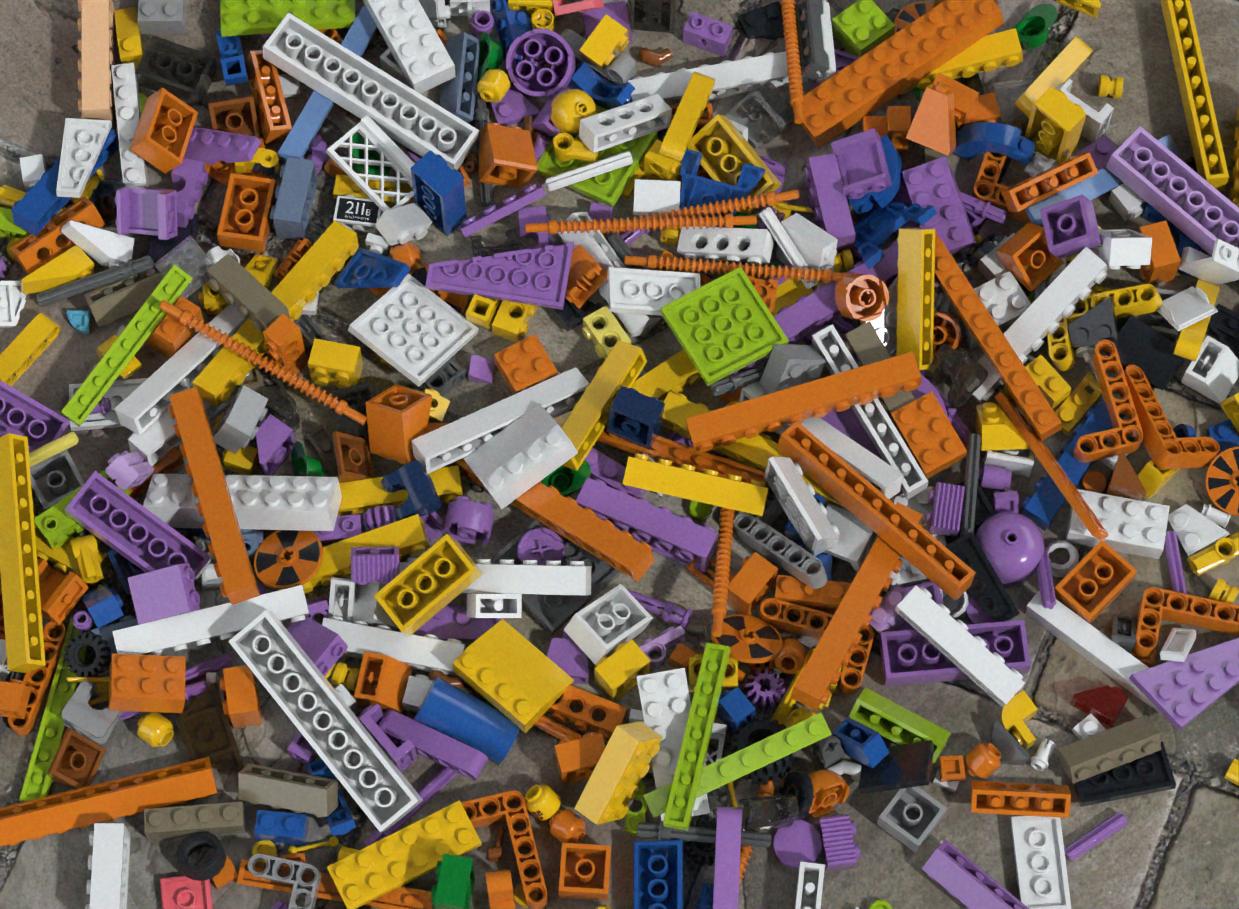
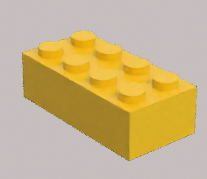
[1025,86,1087,164]
[687,114,782,215]
[374,534,483,636]
[574,721,663,825]

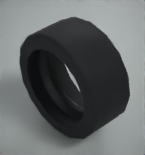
[176,832,226,881]

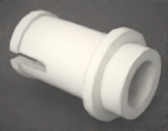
[1200,504,1231,528]
[1030,739,1056,771]

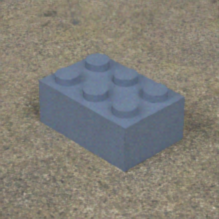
[270,157,318,241]

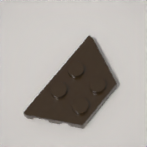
[176,682,245,771]

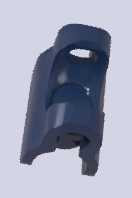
[381,460,442,521]

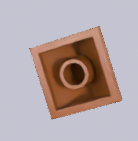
[208,95,261,138]
[332,431,375,483]
[1105,453,1147,501]
[47,728,106,789]

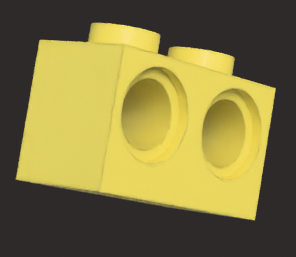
[582,305,631,360]

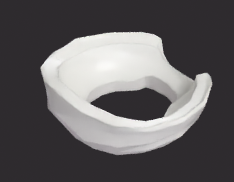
[1044,540,1079,578]

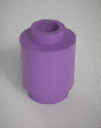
[470,10,494,39]
[978,464,1012,490]

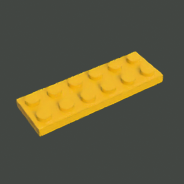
[327,800,482,909]

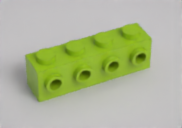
[34,469,130,549]
[849,687,951,764]

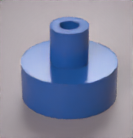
[1173,424,1197,438]

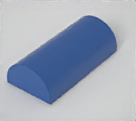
[414,676,520,765]
[633,840,683,909]

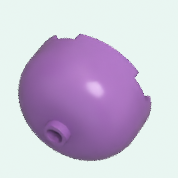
[506,29,575,98]
[975,512,1045,585]

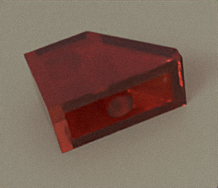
[1069,685,1129,727]

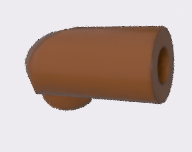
[638,48,673,67]
[523,116,546,144]
[428,670,464,688]

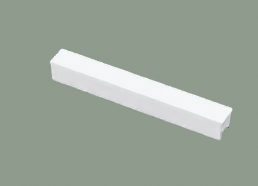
[1025,590,1168,720]

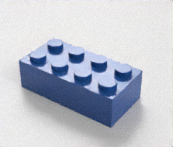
[411,150,467,237]

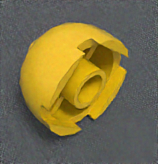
[550,89,597,135]

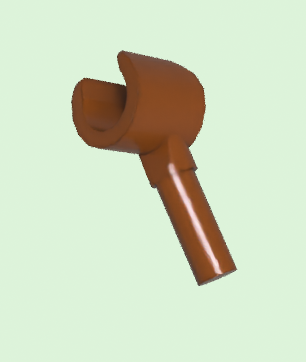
[488,828,505,862]

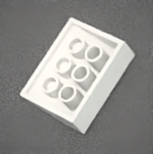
[464,403,578,509]
[764,456,840,556]

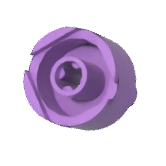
[443,496,495,545]

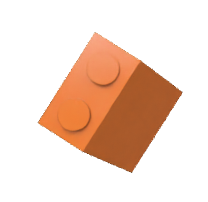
[906,82,956,156]
[479,123,537,189]
[144,296,204,359]
[365,384,432,464]

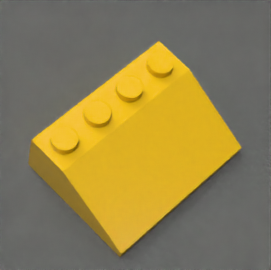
[453,619,574,734]

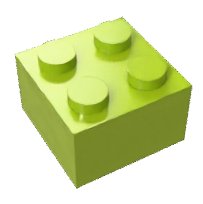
[832,0,895,57]

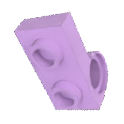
[639,625,686,669]

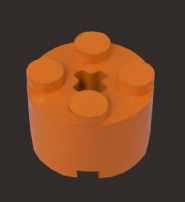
[835,273,889,321]

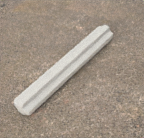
[545,151,633,191]
[759,207,818,289]

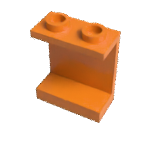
[37,558,89,625]

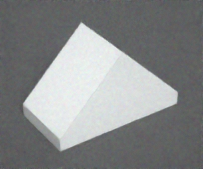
[328,577,357,623]

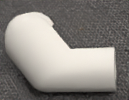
[827,760,862,781]

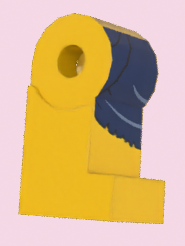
[235,147,280,175]

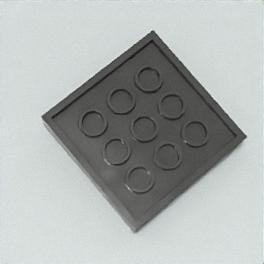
[491,520,621,635]

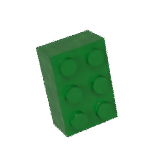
[431,853,476,909]

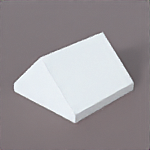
[633,179,681,216]
[984,447,1034,477]
[351,581,399,630]

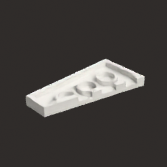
[56,118,112,198]

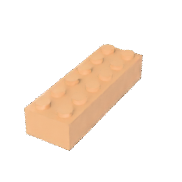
[78,0,115,129]

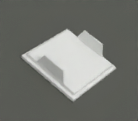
[1157,286,1218,331]

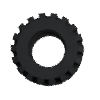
[732,717,793,785]

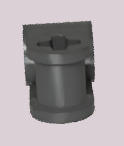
[426,356,469,397]
[811,735,845,769]

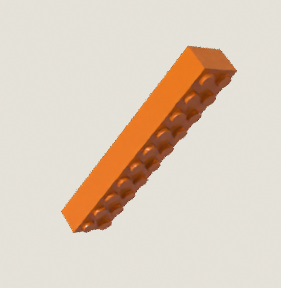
[790,0,1004,149]

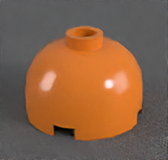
[933,311,963,358]
[808,769,850,818]

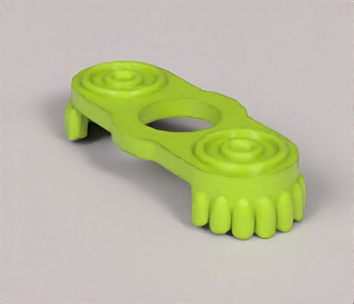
[624,781,648,837]

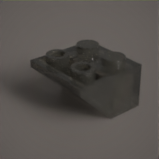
[326,381,375,438]

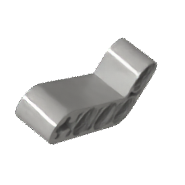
[560,29,636,85]

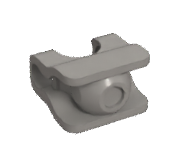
[61,680,124,745]

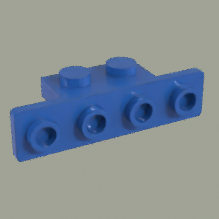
[490,0,533,78]

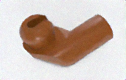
[464,151,478,174]

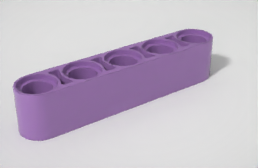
[378,709,488,780]
[713,806,742,909]

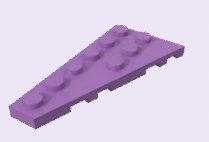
[425,242,574,310]
[1129,638,1239,731]

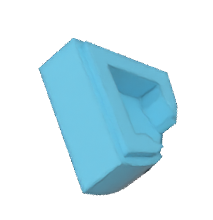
[67,310,91,335]

